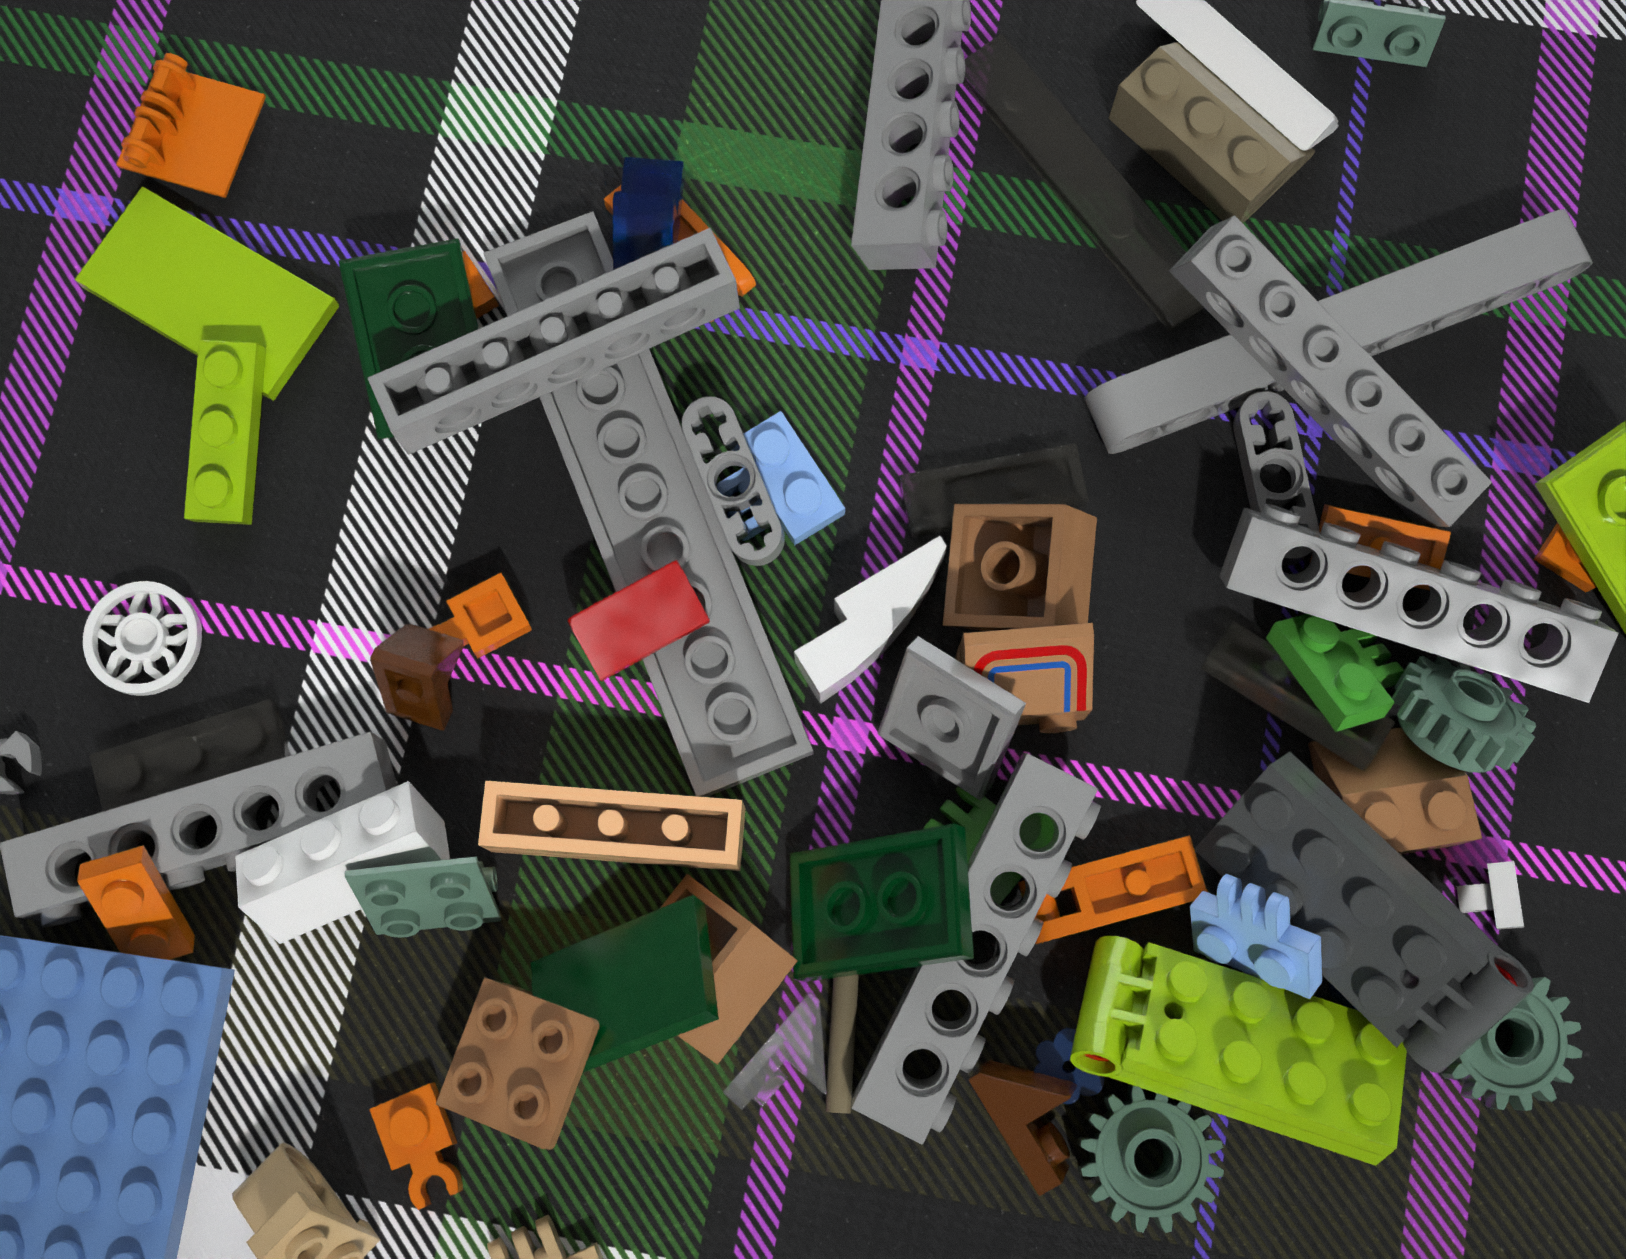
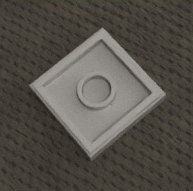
[877,636,1026,800]

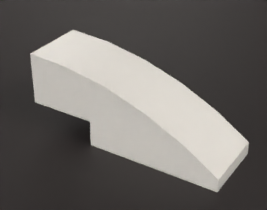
[794,536,946,704]

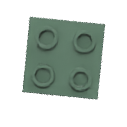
[345,856,501,938]

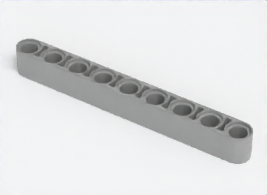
[1084,209,1593,454]

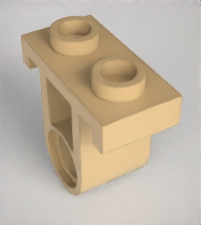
[232,1143,380,1259]

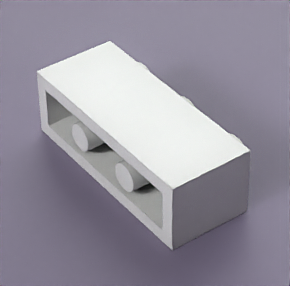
[235,781,450,944]

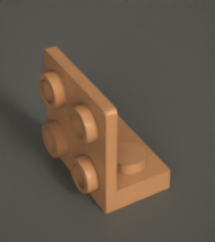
[436,977,599,1150]

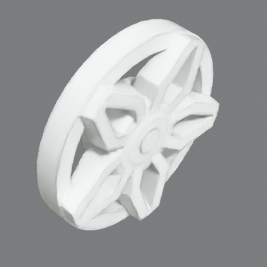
[83,581,202,696]

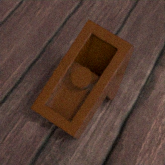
[370,624,464,731]
[968,1060,1077,1196]

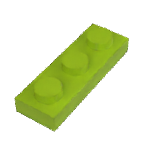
[184,340,266,525]

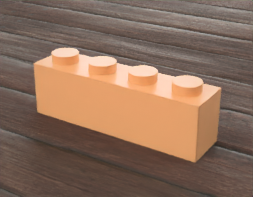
[478,781,746,871]

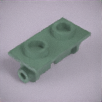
[1313,0,1446,67]

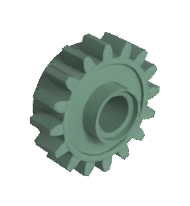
[1392,656,1536,773]
[1441,977,1583,1111]
[1076,1085,1224,1233]

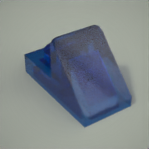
[613,157,685,270]

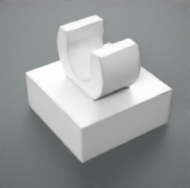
[1456,861,1524,930]

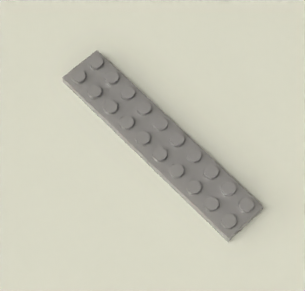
[483,211,813,797]

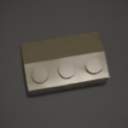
[1109,42,1315,223]

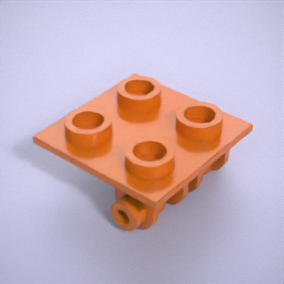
[116,53,266,198]

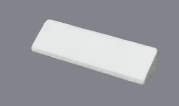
[1136,0,1339,151]

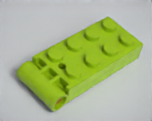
[1070,936,1407,1166]

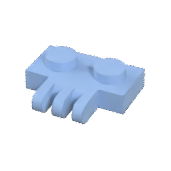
[717,411,845,546]
[1190,874,1322,999]

